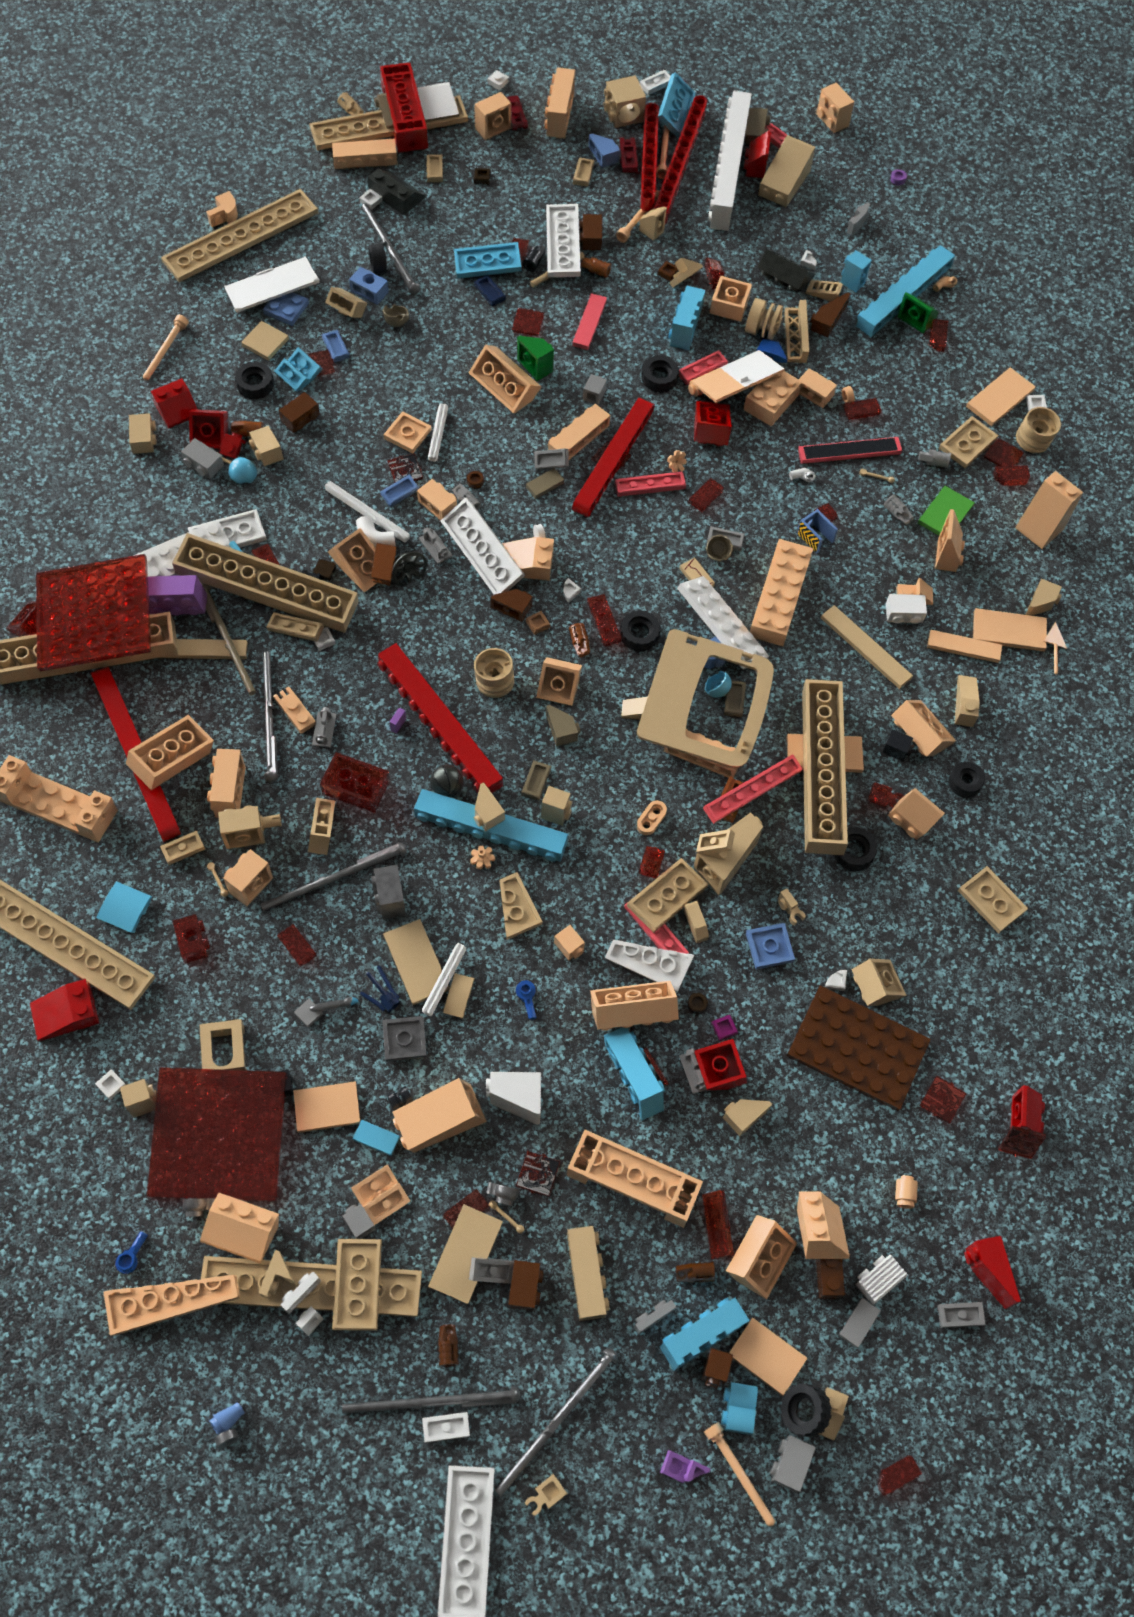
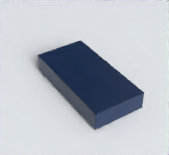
[474,275,506,306]

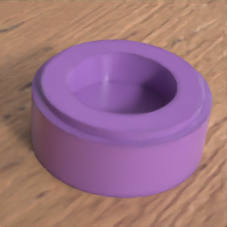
[890,170,907,185]

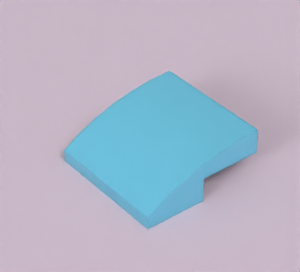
[274,347,323,392]
[96,881,153,933]

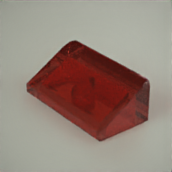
[704,257,725,290]

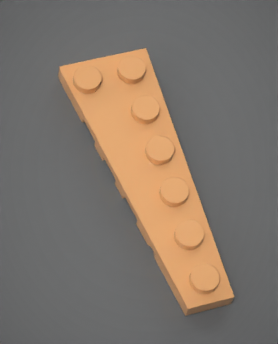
[104,1275,240,1336]

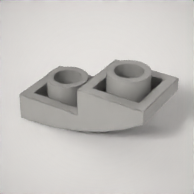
[847,202,870,236]

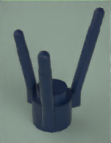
[360,965,400,1012]

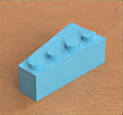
[668,286,706,350]
[604,1027,665,1120]
[660,1297,750,1371]

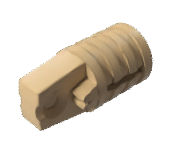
[337,92,363,115]

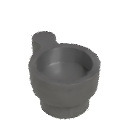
[486,1182,519,1206]
[183,1198,216,1217]

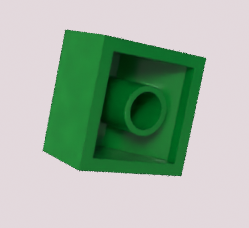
[897,292,939,334]
[517,336,554,381]

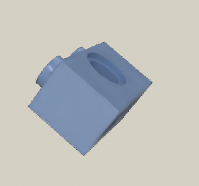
[349,267,389,305]

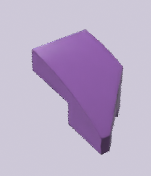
[660,1450,710,1483]

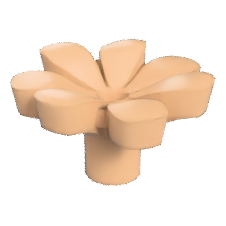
[667,451,687,472]
[470,846,496,869]

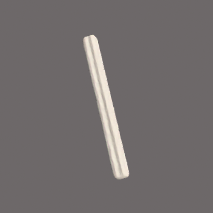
[325,481,410,542]

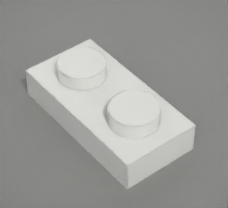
[640,70,671,95]
[280,1272,321,1314]
[422,1412,470,1443]

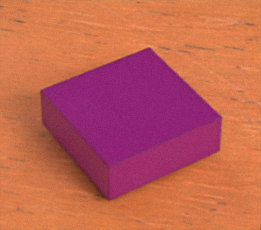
[711,1014,738,1041]

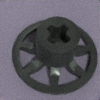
[392,551,427,586]

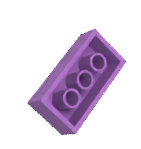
[122,575,207,616]

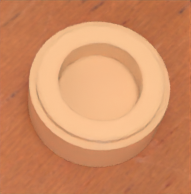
[842,386,855,404]

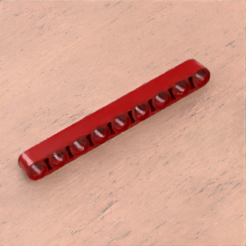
[640,103,659,212]
[572,398,655,517]

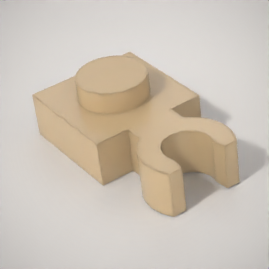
[525,1474,567,1516]

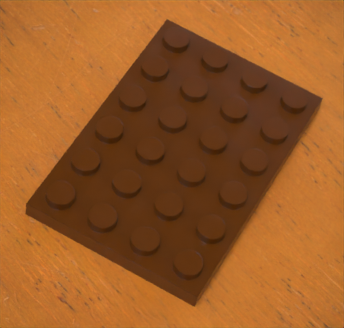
[787,985,931,1111]

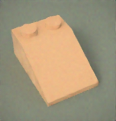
[935,509,965,572]
[328,528,377,592]
[502,537,554,581]

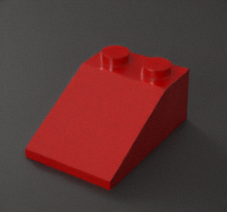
[694,401,732,446]
[30,979,100,1042]
[965,1236,1021,1309]

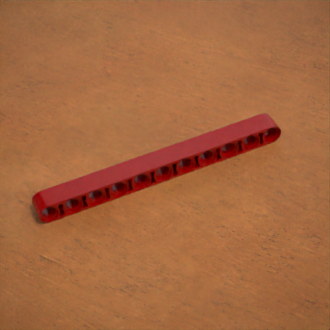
[654,95,707,224]
[91,666,181,842]

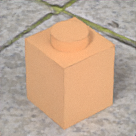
[554,925,585,961]

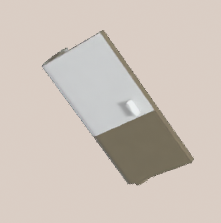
[374,82,459,129]

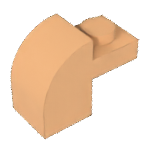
[207,191,238,228]

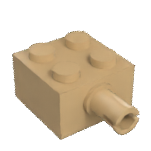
[218,805,282,849]

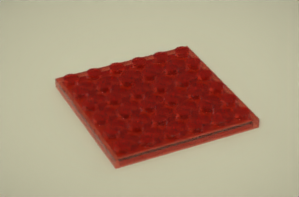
[36,554,151,672]
[147,1067,287,1201]

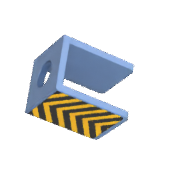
[797,509,838,553]

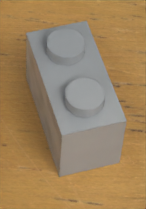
[181,438,224,479]
[770,1435,816,1493]

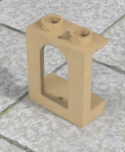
[200,1019,247,1080]

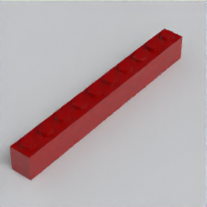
[377,643,503,793]

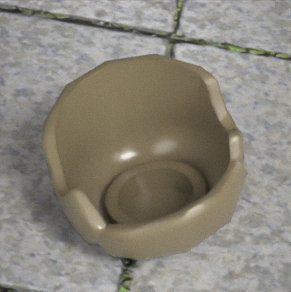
[383,304,410,327]
[706,535,733,562]

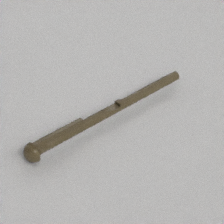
[201,583,256,695]

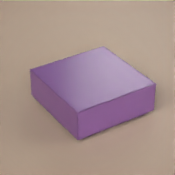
[390,708,406,734]

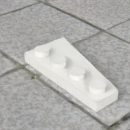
[605,940,694,992]

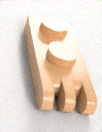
[273,686,316,734]

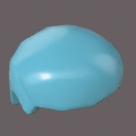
[228,457,257,484]
[704,670,732,698]

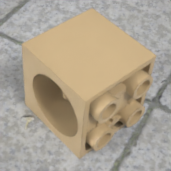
[603,75,646,128]

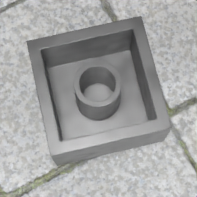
[371,865,406,920]

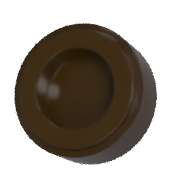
[687,993,708,1014]

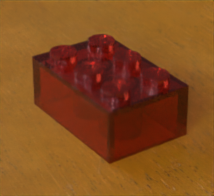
[320,752,390,813]

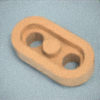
[637,800,667,835]

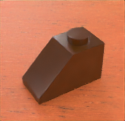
[490,589,533,622]

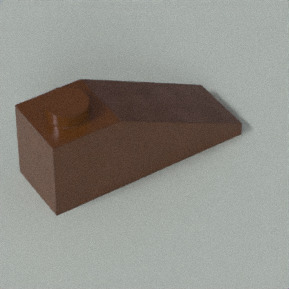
[810,292,851,338]

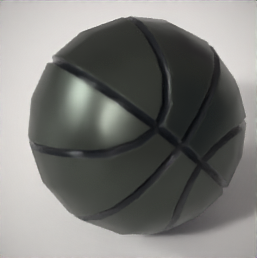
[430,764,464,798]

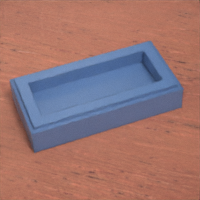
[322,330,350,363]
[380,475,419,507]

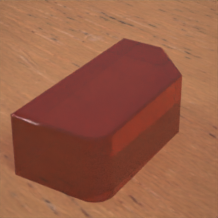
[929,319,948,352]
[993,465,1030,486]
[877,1456,922,1496]

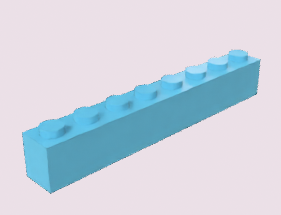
[856,245,955,337]
[414,789,568,862]

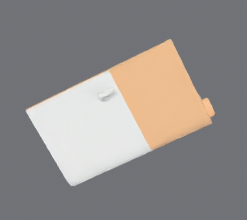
[688,350,785,403]

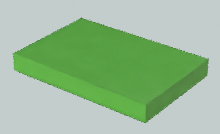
[918,486,975,536]

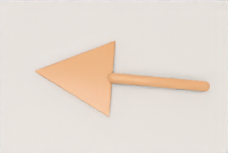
[1043,622,1067,674]

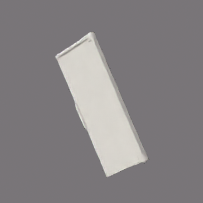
[224,257,319,313]

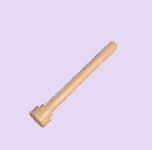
[656,125,669,179]
[616,190,660,243]
[143,315,189,380]
[704,1422,775,1526]

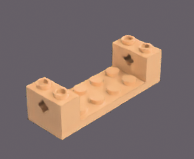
[0,755,118,843]
[567,1130,703,1228]

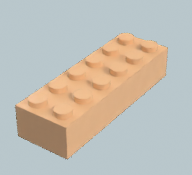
[750,539,813,646]

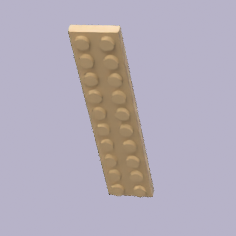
[309,95,468,150]
[161,189,318,282]
[0,880,156,1010]
[201,1256,422,1317]

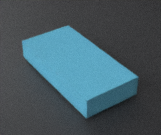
[353,1120,400,1156]

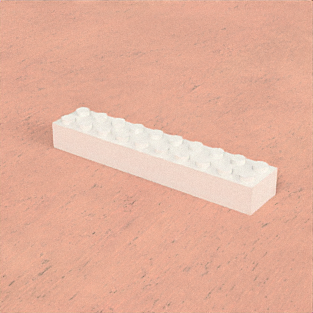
[708,91,752,231]

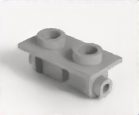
[419,527,453,564]
[312,707,337,748]
[679,1048,707,1094]

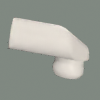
[789,468,816,482]

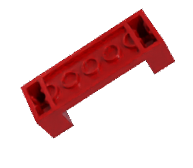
[380,62,428,153]

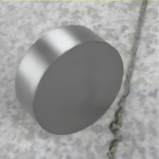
[215,1429,239,1449]

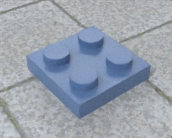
[263,292,309,326]
[746,923,795,970]

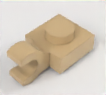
[778,888,806,925]

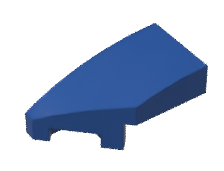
[756,339,788,363]

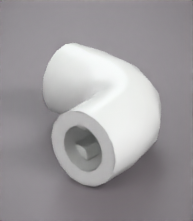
[356,516,396,548]

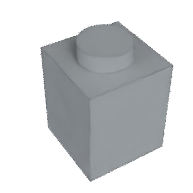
[583,374,607,405]
[343,1204,376,1239]

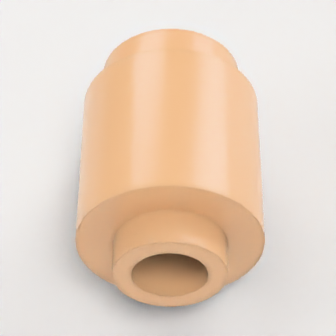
[895,1176,918,1209]

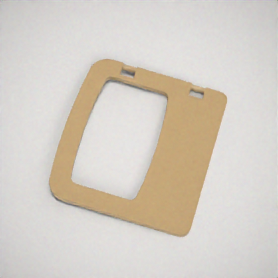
[637,629,774,768]

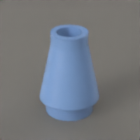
[209,1402,245,1435]

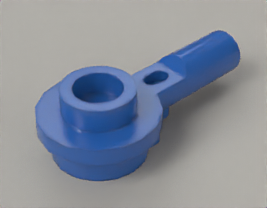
[516,980,537,1020]
[115,1231,148,1274]

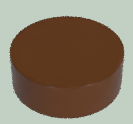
[467,471,484,489]

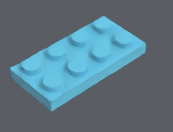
[657,72,696,138]
[454,242,522,279]

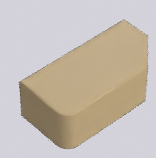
[683,901,709,943]

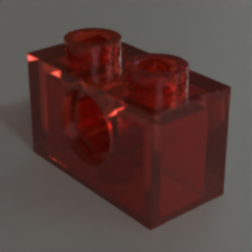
[172,914,210,964]

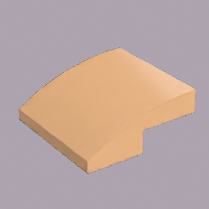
[351,1165,410,1225]

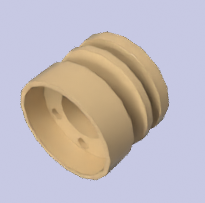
[745,298,783,340]
[1016,407,1061,453]
[474,648,515,698]

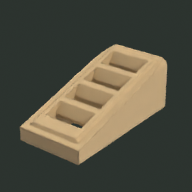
[806,280,843,301]

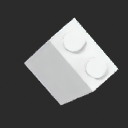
[486,1072,541,1124]

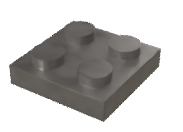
[382,1016,427,1062]

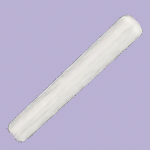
[428,403,448,462]
[422,943,466,1016]

